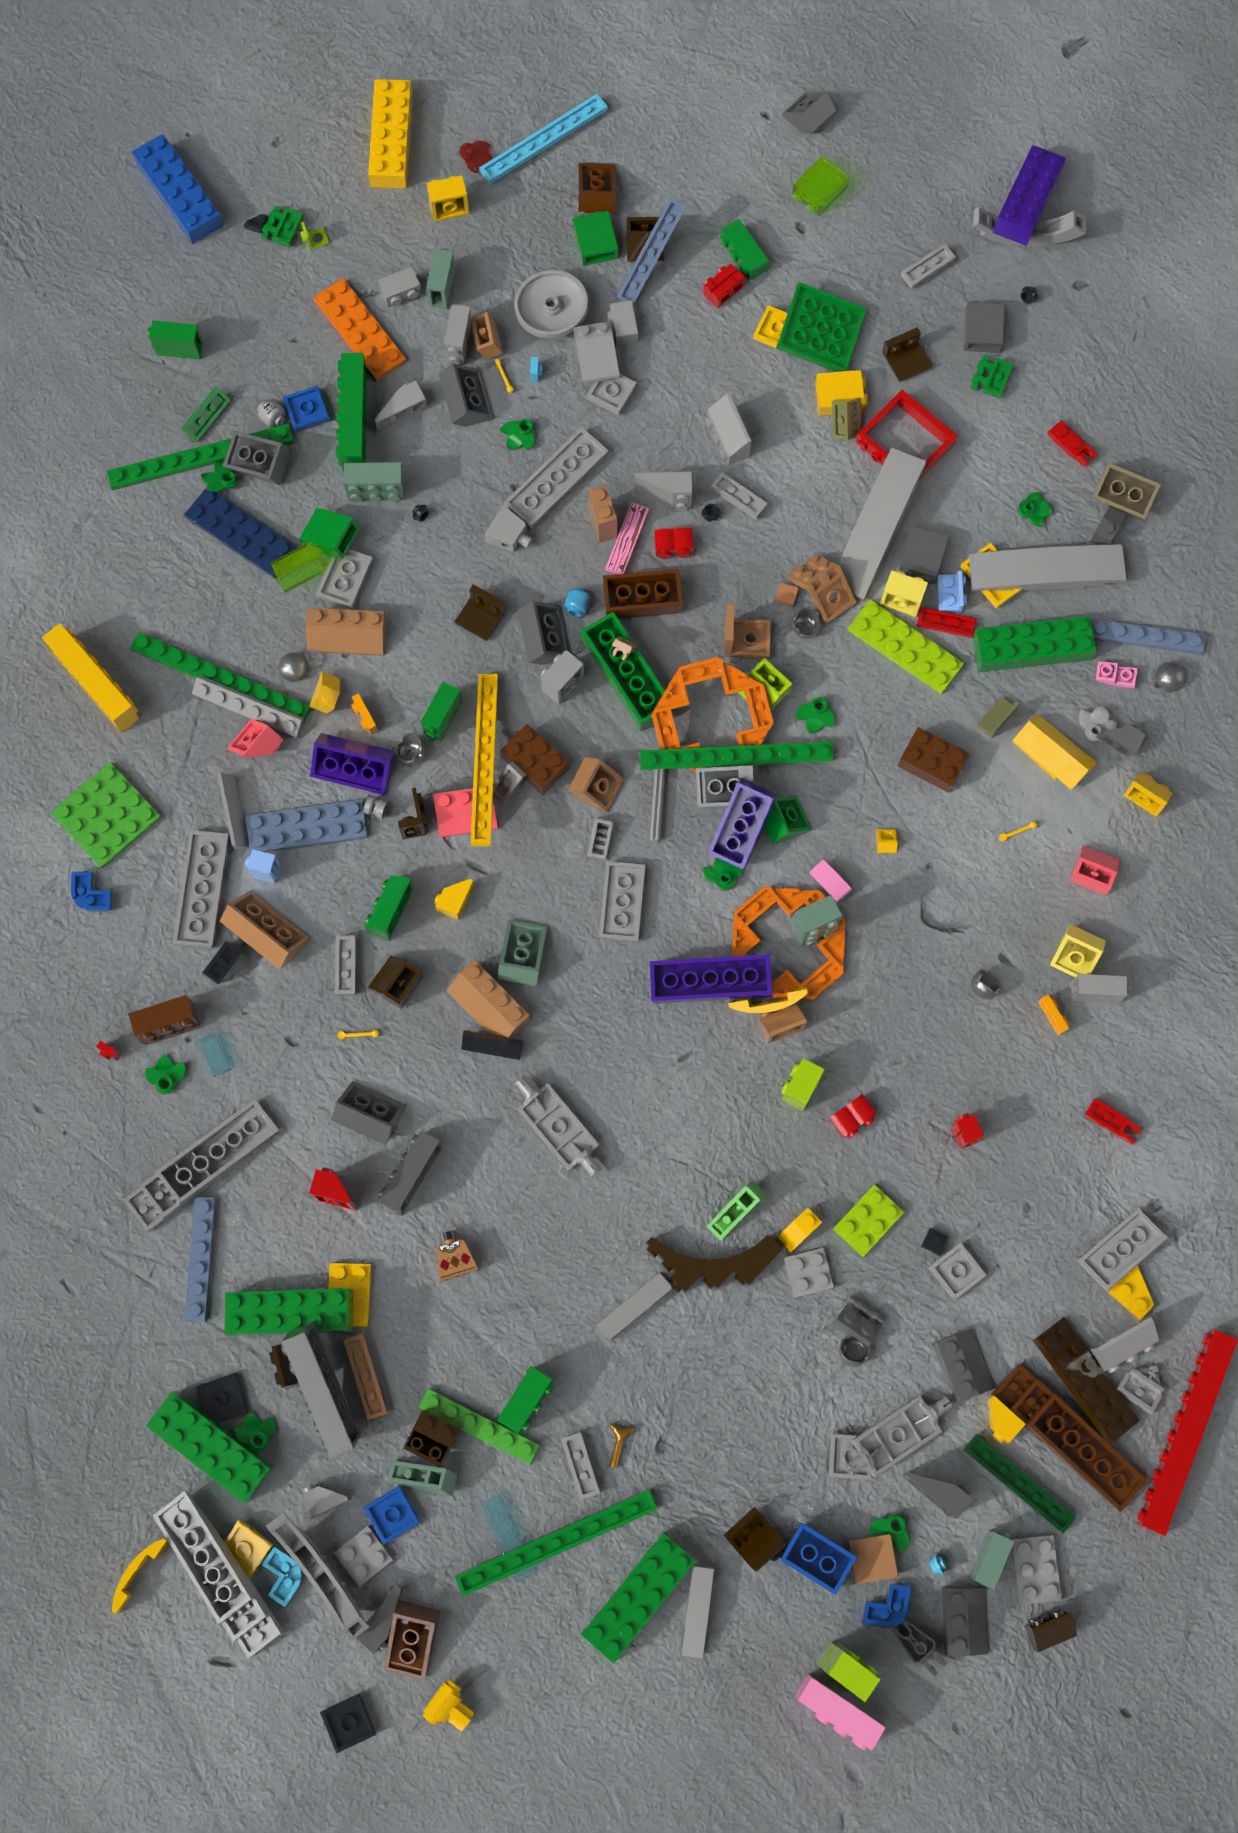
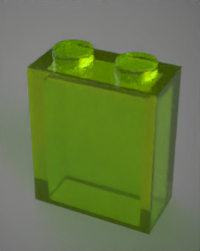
[792,156,850,216]
[270,541,325,593]

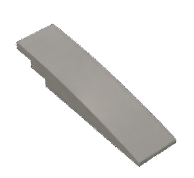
[838,448,926,600]
[968,545,1126,591]
[123,1099,279,1233]
[153,1490,284,1658]

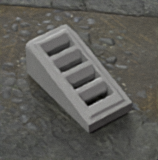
[587,818,614,860]

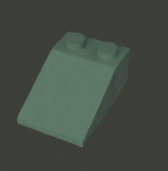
[497,920,547,986]

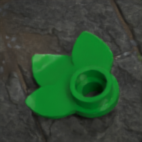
[500,419,535,450]
[201,462,238,492]
[1018,492,1054,527]
[796,697,835,734]
[703,858,742,891]
[145,1055,185,1094]
[234,1412,275,1453]
[868,1514,909,1552]

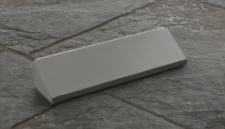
[217,772,249,851]
[596,1273,673,1341]

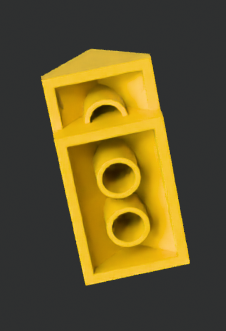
[1012,714,1097,790]

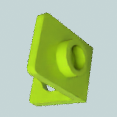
[300,222,329,250]

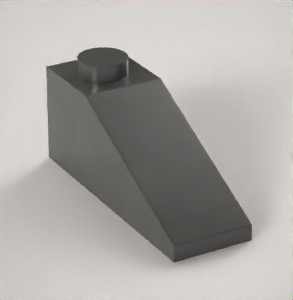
[1090,506,1127,545]
[356,1585,403,1654]

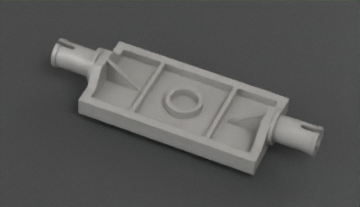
[515,1076,601,1177]
[844,1395,952,1477]

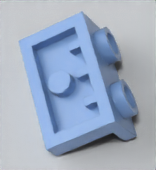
[936,570,967,613]

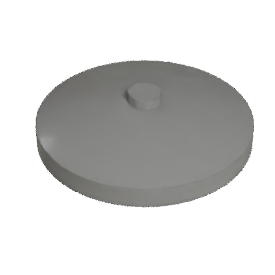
[514,270,588,339]

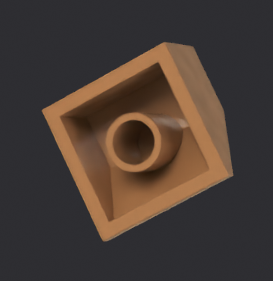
[568,757,624,812]
[758,1004,807,1044]

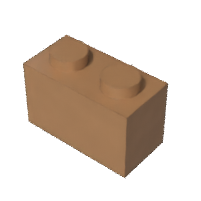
[471,312,503,360]

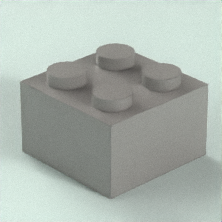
[540,650,584,705]

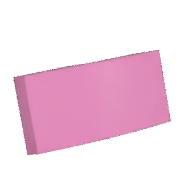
[1096,661,1138,689]
[809,860,852,903]

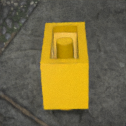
[309,671,340,714]
[434,879,474,920]
[777,1208,822,1253]
[988,1395,1025,1443]

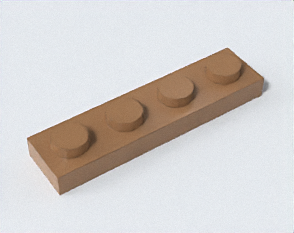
[343,1334,388,1421]

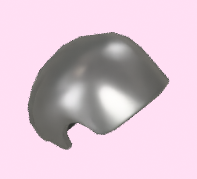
[792,607,821,639]
[278,653,309,682]
[1155,662,1185,693]
[396,733,425,765]
[971,969,1000,1000]
[839,1335,870,1367]

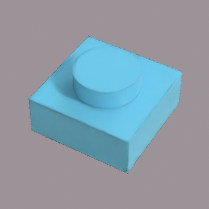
[530,357,542,383]

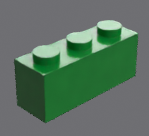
[719,219,769,281]

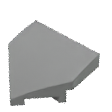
[1116,1365,1164,1415]

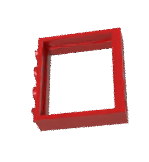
[855,390,958,482]

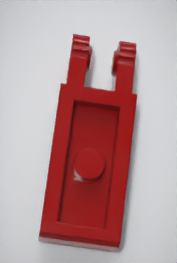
[1047,420,1097,467]
[1083,1098,1142,1145]

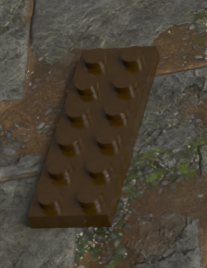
[1033,1317,1140,1445]

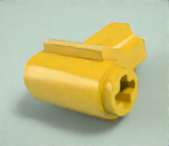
[422,1679,475,1732]

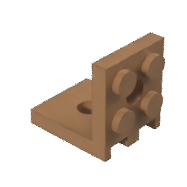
[787,555,856,624]
[723,604,771,659]

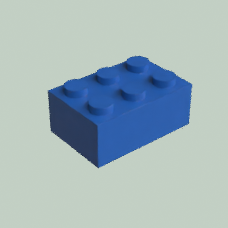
[780,1523,857,1595]

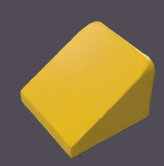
[876,829,898,853]

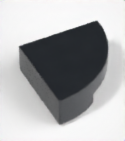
[244,214,268,234]

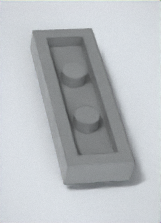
[900,244,956,289]
[711,472,768,520]
[335,935,356,995]
[561,1432,600,1500]

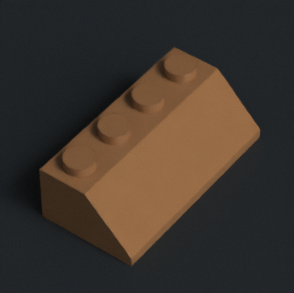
[306,608,386,656]
[220,890,310,969]
[447,959,530,1038]

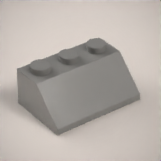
[705,393,751,465]
[1090,1317,1159,1373]

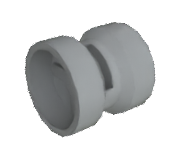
[363,795,389,819]

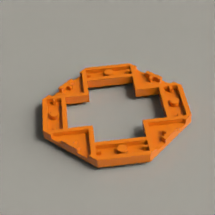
[651,657,773,773]
[731,886,846,1001]

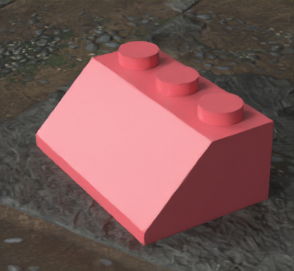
[433,788,498,838]

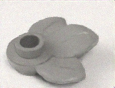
[1079,705,1117,742]

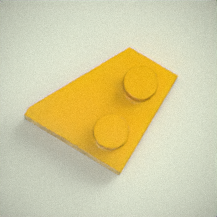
[1108,1266,1154,1320]

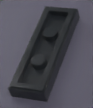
[461,1030,523,1060]

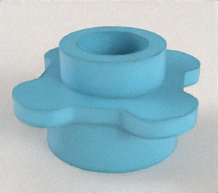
[929,1553,947,1575]

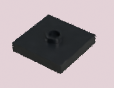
[196,1373,248,1423]
[320,1693,377,1753]

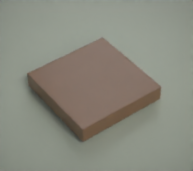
[849,1534,899,1584]

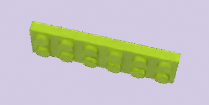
[847,599,964,695]

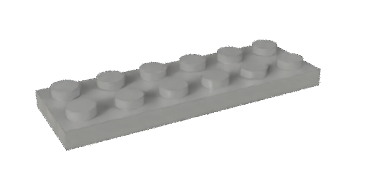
[504,427,609,529]
[173,830,230,949]

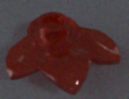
[459,141,493,174]

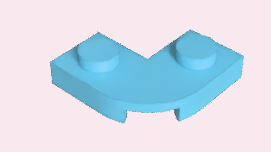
[262,1546,302,1607]

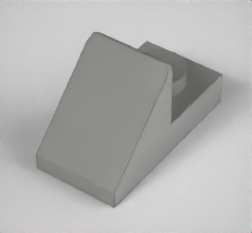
[493,761,526,802]

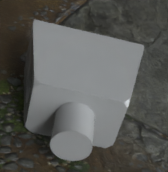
[484,506,533,552]

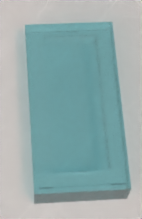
[198,1032,232,1077]

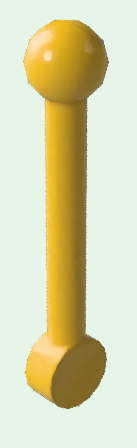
[495,359,514,393]
[999,821,1037,842]
[337,1030,379,1040]

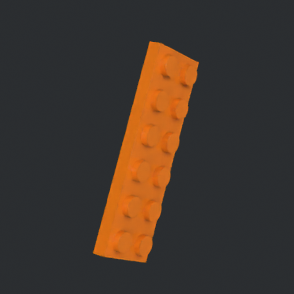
[313,278,406,382]

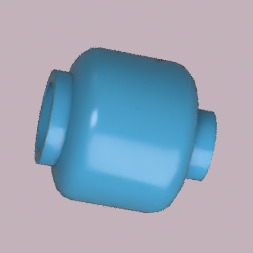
[564,587,591,617]

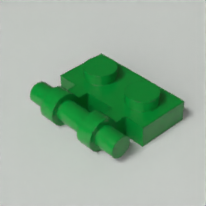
[261,205,304,248]
[970,355,1013,399]

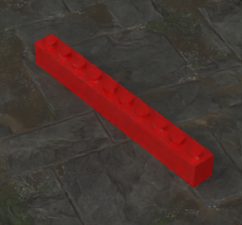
[1136,1330,1238,1536]

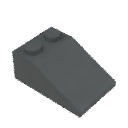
[223,431,292,485]
[696,765,759,807]
[902,1473,973,1519]

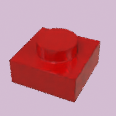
[96,1040,121,1061]

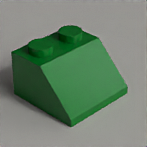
[764,796,811,843]

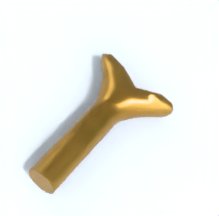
[609,1424,636,1468]

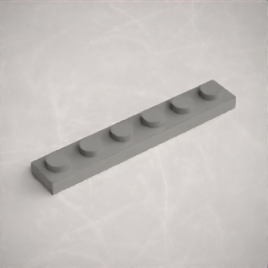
[192,675,304,737]

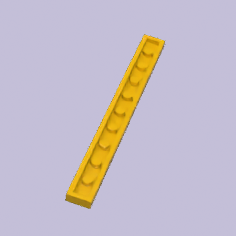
[470,674,498,846]

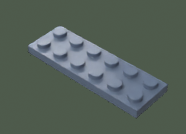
[246,799,367,854]

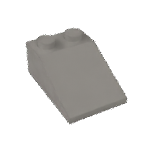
[573,322,620,383]
[634,472,692,511]

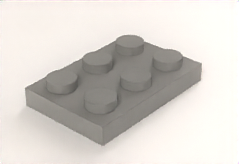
[316,549,373,610]
[1010,1535,1062,1605]

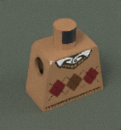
[436,1230,479,1282]

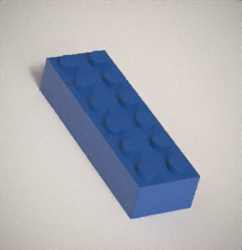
[132,134,223,244]

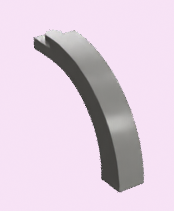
[973,207,1086,246]

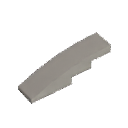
[682,1565,714,1659]

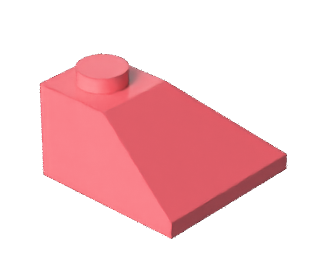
[227,719,283,758]

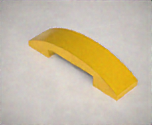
[728,987,809,1013]
[112,1538,169,1614]

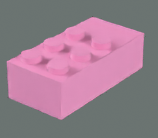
[795,1674,885,1751]

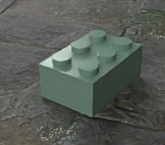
[344,462,404,502]
[791,895,842,947]

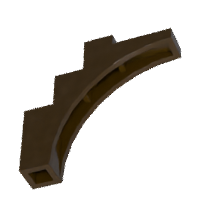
[646,1235,782,1293]

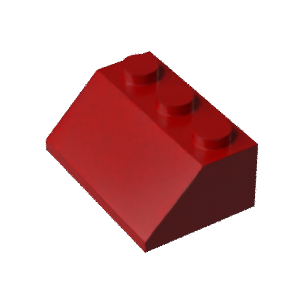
[309,1167,357,1211]

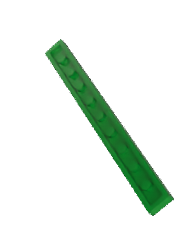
[107,423,294,491]
[130,632,311,725]
[639,741,833,770]
[454,1489,657,1597]

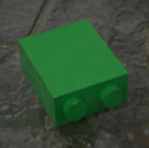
[573,211,618,266]
[148,320,203,359]
[299,508,360,559]
[421,681,462,742]

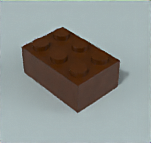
[500,724,570,795]
[898,727,970,793]
[128,995,200,1045]

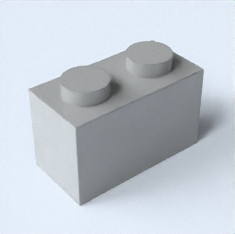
[378,267,422,307]
[607,300,638,346]

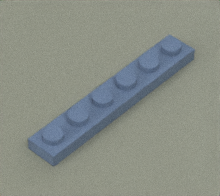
[616,197,686,305]
[1091,619,1205,655]
[184,1197,216,1322]

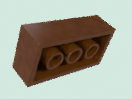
[603,569,683,619]

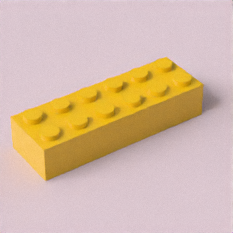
[368,79,412,189]
[42,623,139,733]

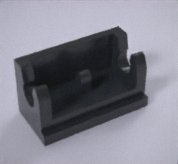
[202,941,242,985]

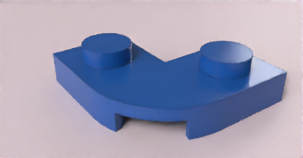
[71,871,112,912]
[862,1584,912,1629]

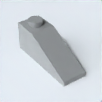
[374,381,427,431]

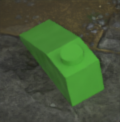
[707,1180,767,1241]

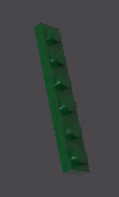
[963,1434,1076,1534]

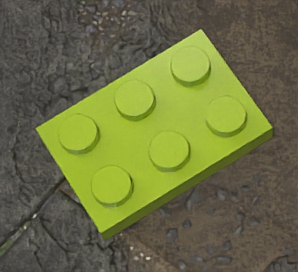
[833,1185,904,1257]

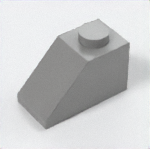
[299,1484,350,1519]

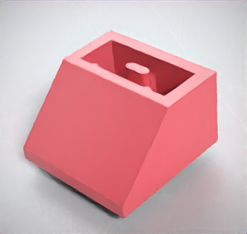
[1069,845,1120,896]

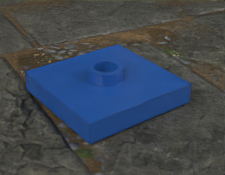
[283,385,330,432]
[363,1485,421,1545]

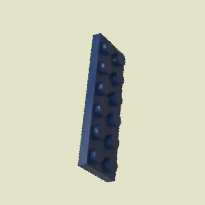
[184,488,297,579]

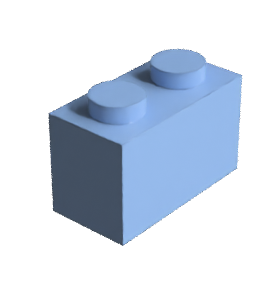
[245,849,281,884]

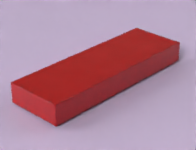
[916,607,977,638]

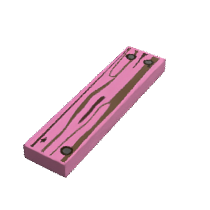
[605,502,649,574]

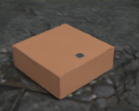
[774,582,799,607]

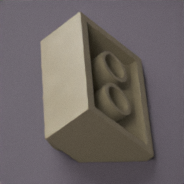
[1092,462,1161,520]

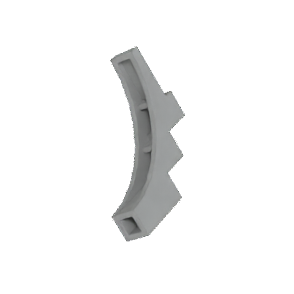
[266,1512,369,1641]

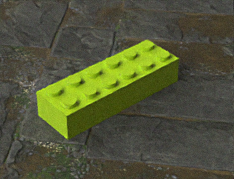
[816,1642,881,1702]

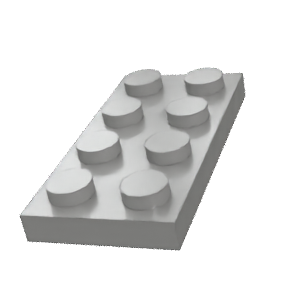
[599,861,645,942]
[1078,1208,1168,1292]

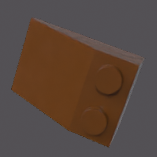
[578,163,616,213]
[384,1601,441,1680]

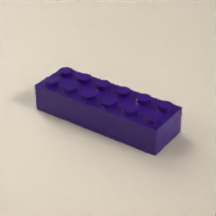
[993,145,1066,246]
[650,954,773,1004]

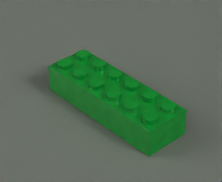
[336,353,367,473]
[580,612,674,731]
[973,616,1096,672]
[224,1288,353,1336]
[146,1391,275,1503]
[581,1532,696,1664]

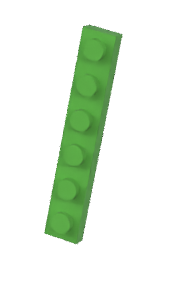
[418,1389,539,1464]

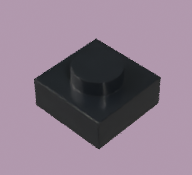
[920,1228,949,1256]

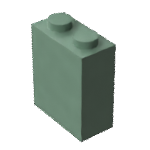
[426,248,456,310]
[968,1530,1014,1590]

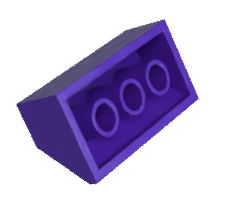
[310,733,395,795]

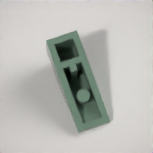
[387,1460,458,1496]

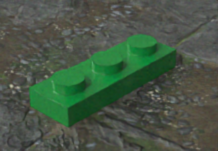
[181,387,230,442]

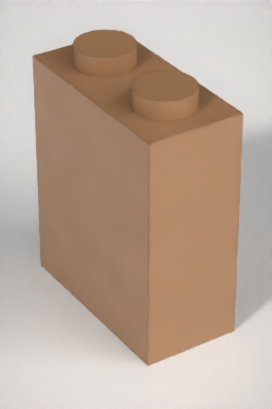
[588,485,617,543]

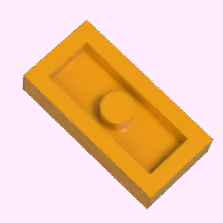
[351,693,378,735]
[1038,994,1069,1036]

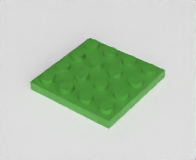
[50,762,161,869]

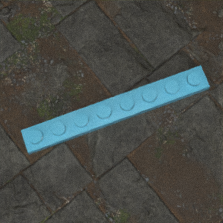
[479,94,608,184]

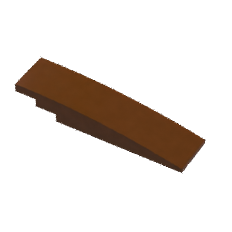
[991,1363,1147,1512]

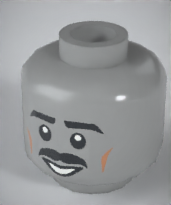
[258,400,286,428]

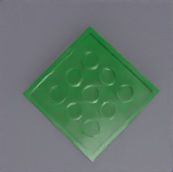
[776,282,867,372]

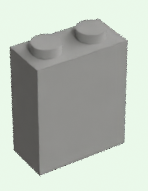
[444,304,472,365]
[1071,974,1130,1004]

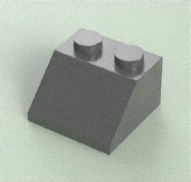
[782,91,836,134]

